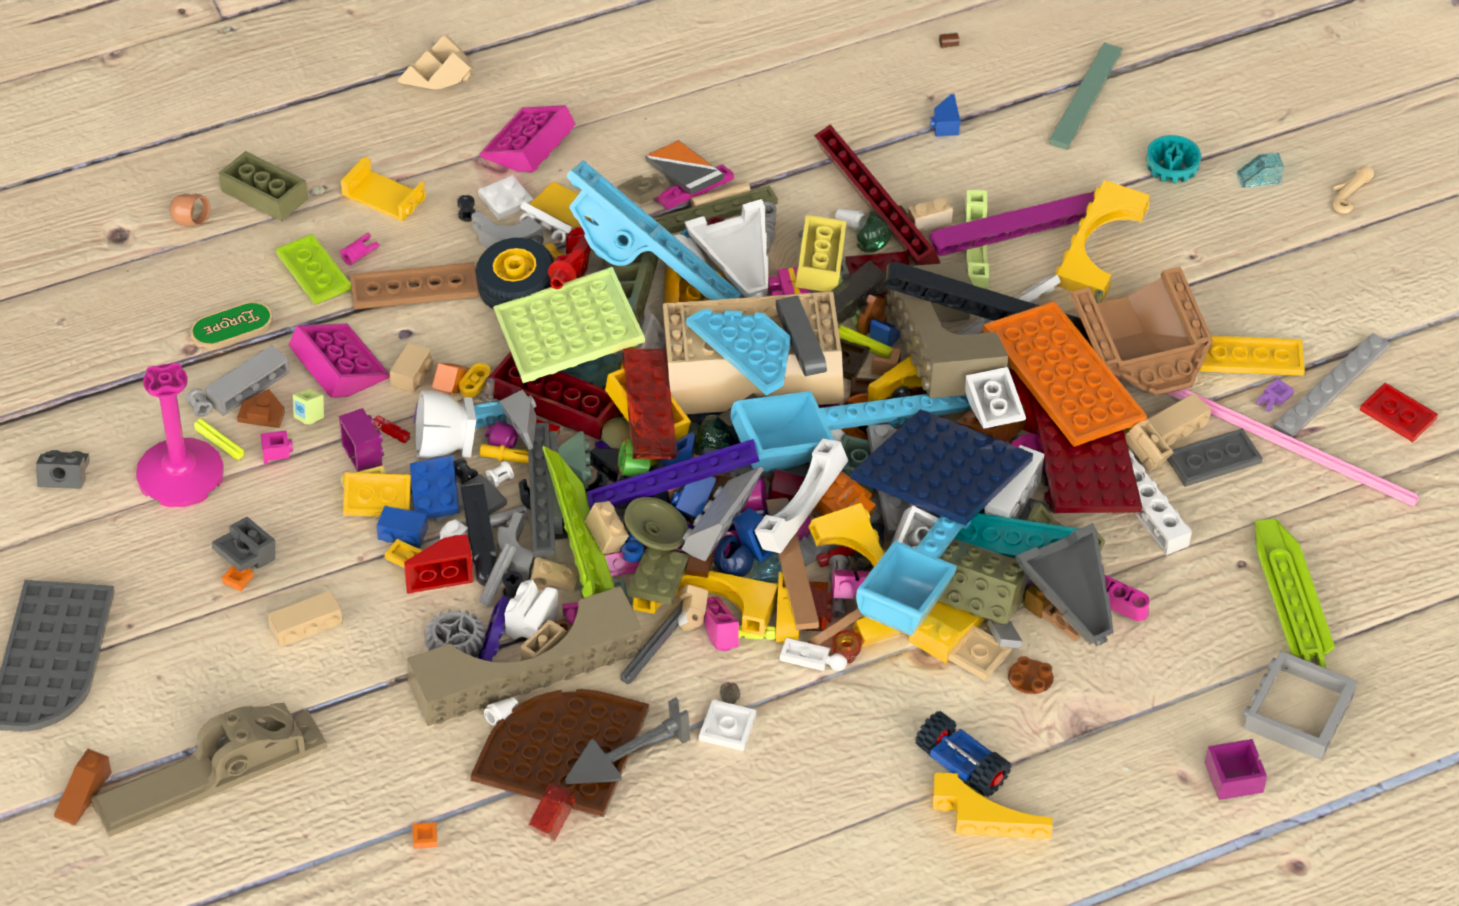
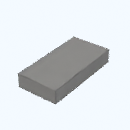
[987,619,1023,648]

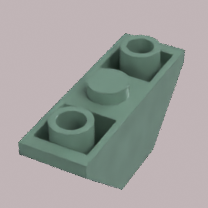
[558,431,592,489]

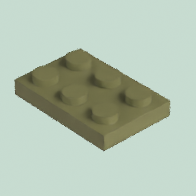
[628,547,690,605]

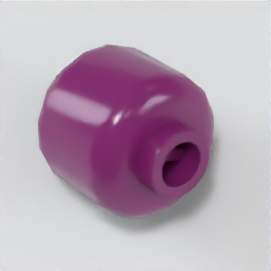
[485,421,519,449]

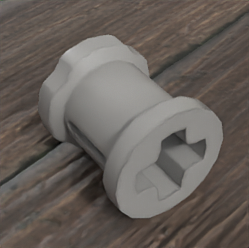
[186,388,212,417]

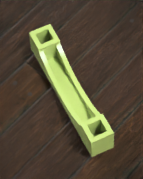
[965,190,989,289]

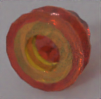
[832,630,862,663]

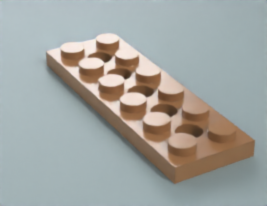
[350,262,479,309]

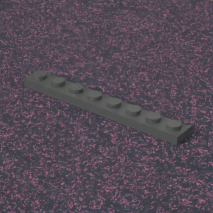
[528,423,556,557]

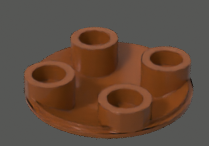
[1008,656,1054,694]

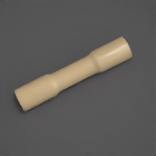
[690,182,751,207]

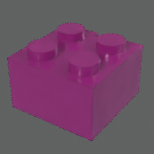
[339,408,384,472]
[1205,739,1267,800]

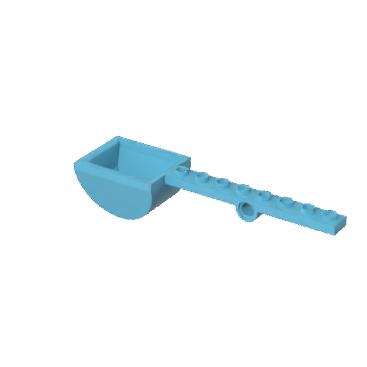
[731,391,971,472]
[856,516,971,636]

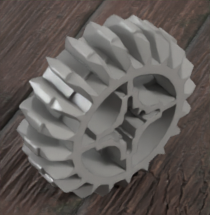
[424,608,486,657]

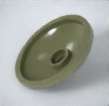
[624,497,688,550]

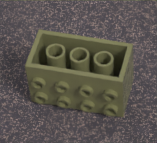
[938,539,1029,625]

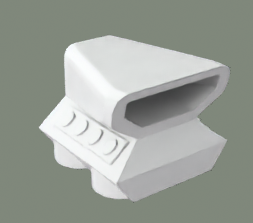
[505,580,558,640]

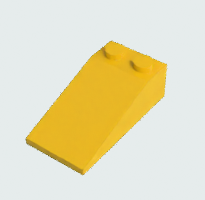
[909,601,986,663]

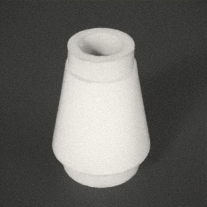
[835,208,867,230]
[484,697,519,725]

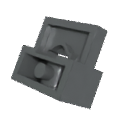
[36,450,90,489]
[212,517,276,572]

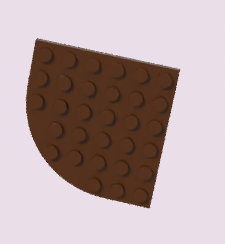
[470,689,649,817]

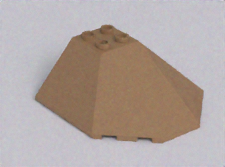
[1070,267,1213,396]

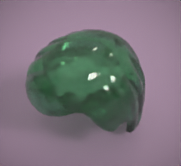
[857,211,891,253]
[696,415,732,453]

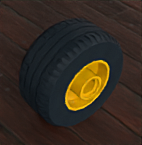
[476,238,554,310]

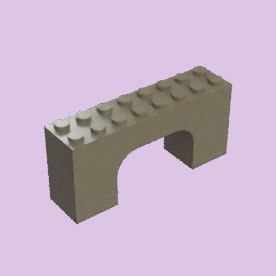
[884,262,1008,398]

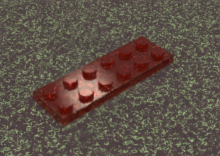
[622,349,677,459]

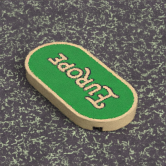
[191,301,273,350]

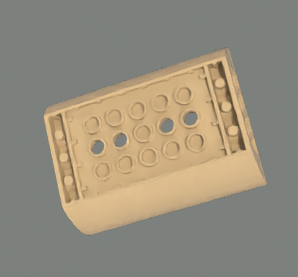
[663,292,844,414]

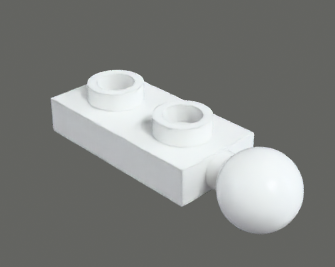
[780,638,847,671]

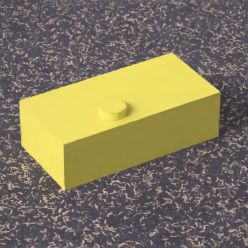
[795,215,847,294]

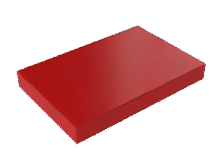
[1360,383,1438,442]

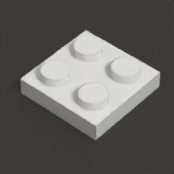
[478,175,533,220]

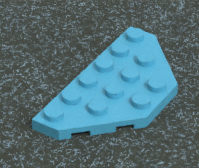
[686,309,791,395]

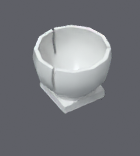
[415,390,476,460]

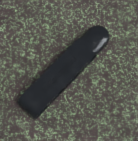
[461,482,497,586]

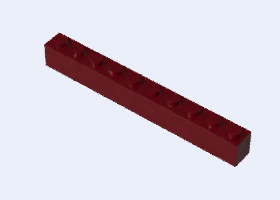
[814,124,941,266]

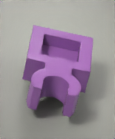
[1257,378,1294,412]

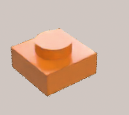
[222,566,254,592]
[412,822,438,849]

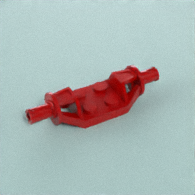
[548,227,592,289]

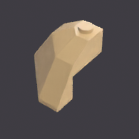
[397,35,474,90]

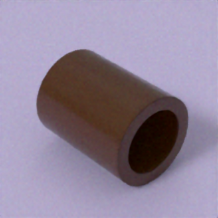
[939,32,959,48]

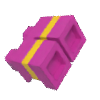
[768,267,810,296]

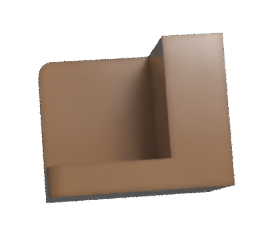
[871,348,902,376]

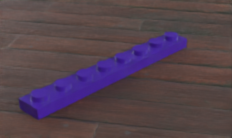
[587,439,760,511]

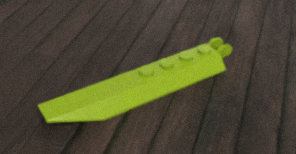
[542,446,615,598]
[1254,518,1335,668]

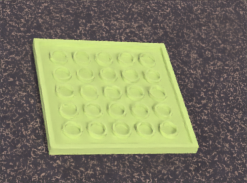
[493,267,646,383]

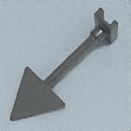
[565,697,690,784]

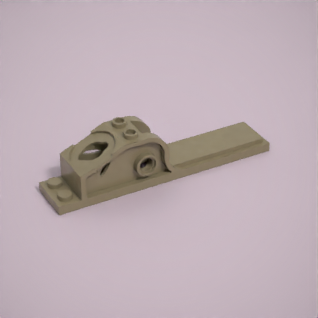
[90,703,327,837]

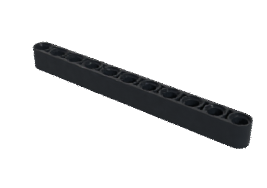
[886,262,1093,348]

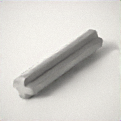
[479,543,516,607]

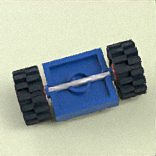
[915,711,1012,797]

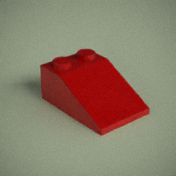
[404,534,473,594]

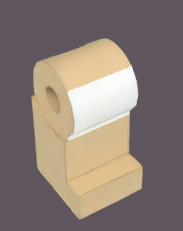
[678,584,708,632]

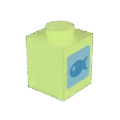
[293,388,324,424]

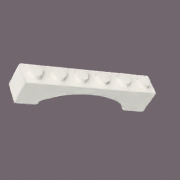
[754,439,848,553]

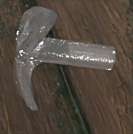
[473,378,495,405]

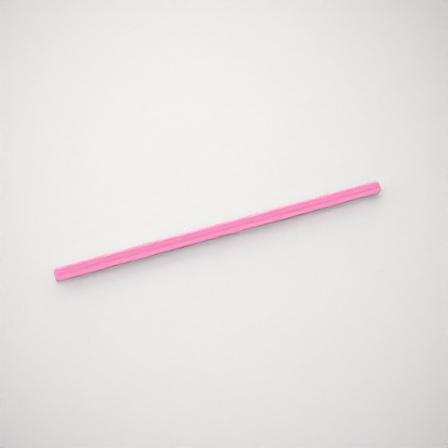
[1166,389,1419,506]

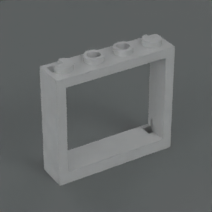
[1243,651,1358,761]

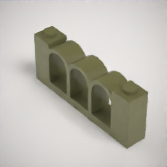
[603,251,659,326]

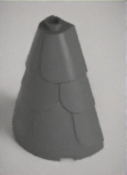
[1015,523,1114,647]

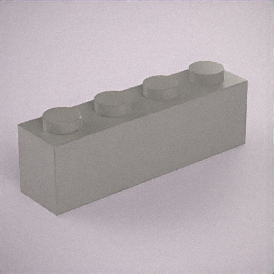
[205,345,290,416]

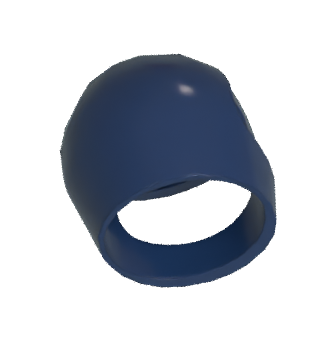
[714,535,753,577]

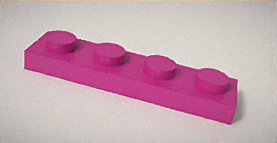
[656,164,734,210]

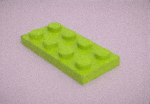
[276,234,352,305]

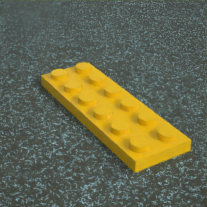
[1199,336,1305,376]

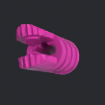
[340,232,379,266]

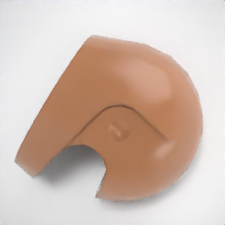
[169,194,210,226]

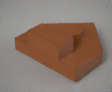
[857,295,887,336]
[237,389,285,428]

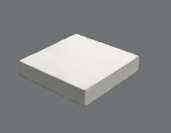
[699,699,757,751]

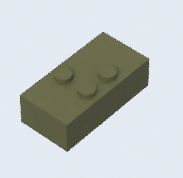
[218,151,309,221]

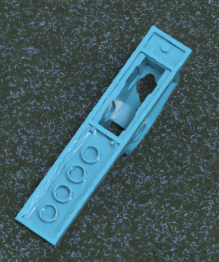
[566,160,742,300]

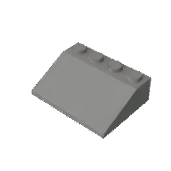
[682,467,764,561]

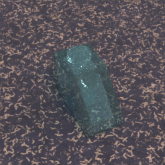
[1237,153,1284,188]

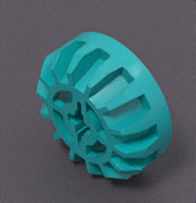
[1146,135,1201,184]

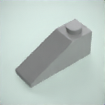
[500,390,537,450]

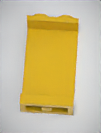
[341,157,426,222]

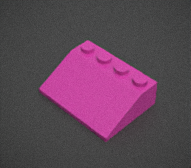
[480,105,576,173]
[288,323,390,398]

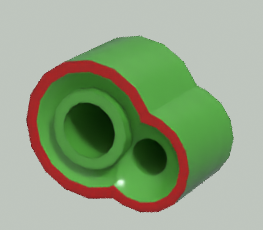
[617,438,651,477]

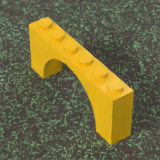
[1055,180,1150,302]
[808,503,903,648]
[633,571,778,636]

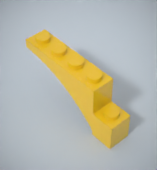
[868,356,922,402]
[933,772,1053,839]

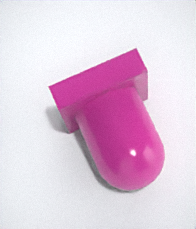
[562,602,579,627]

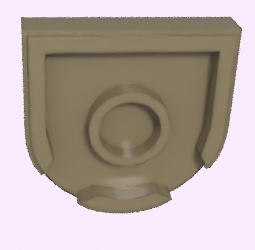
[617,174,666,205]

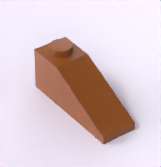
[54,749,112,825]

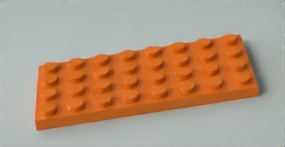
[983,301,1147,447]

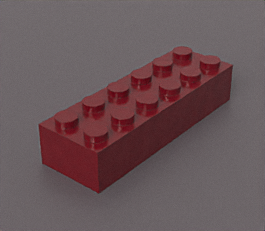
[488,352,621,440]

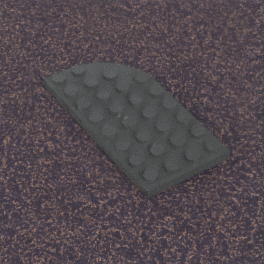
[0,580,115,732]

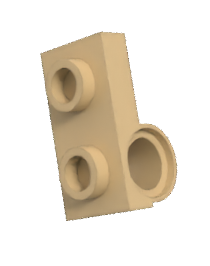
[530,557,578,592]

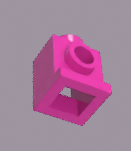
[261,431,293,464]

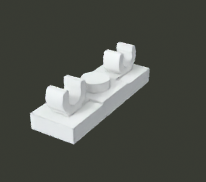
[519,202,573,246]

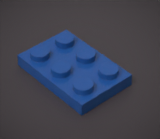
[410,455,460,519]

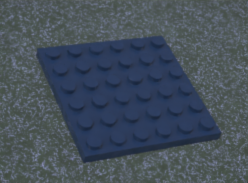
[851,409,1033,525]

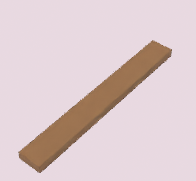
[766,498,819,630]

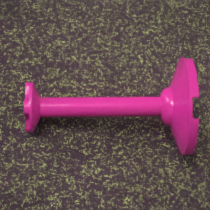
[136,363,224,507]

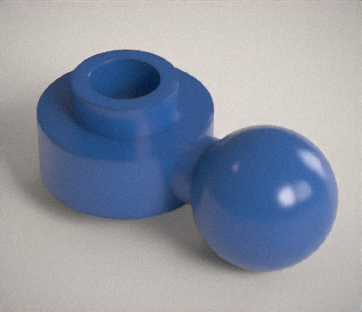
[621,531,644,563]

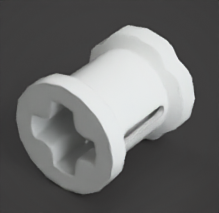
[485,461,514,488]

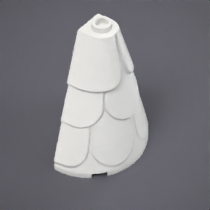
[685,199,768,298]

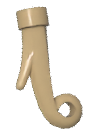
[1332,165,1374,214]

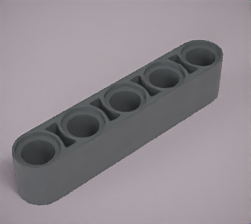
[776,295,827,377]

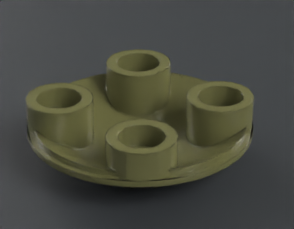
[601,417,643,449]

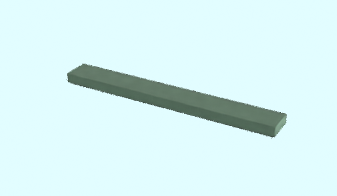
[1049,43,1122,150]

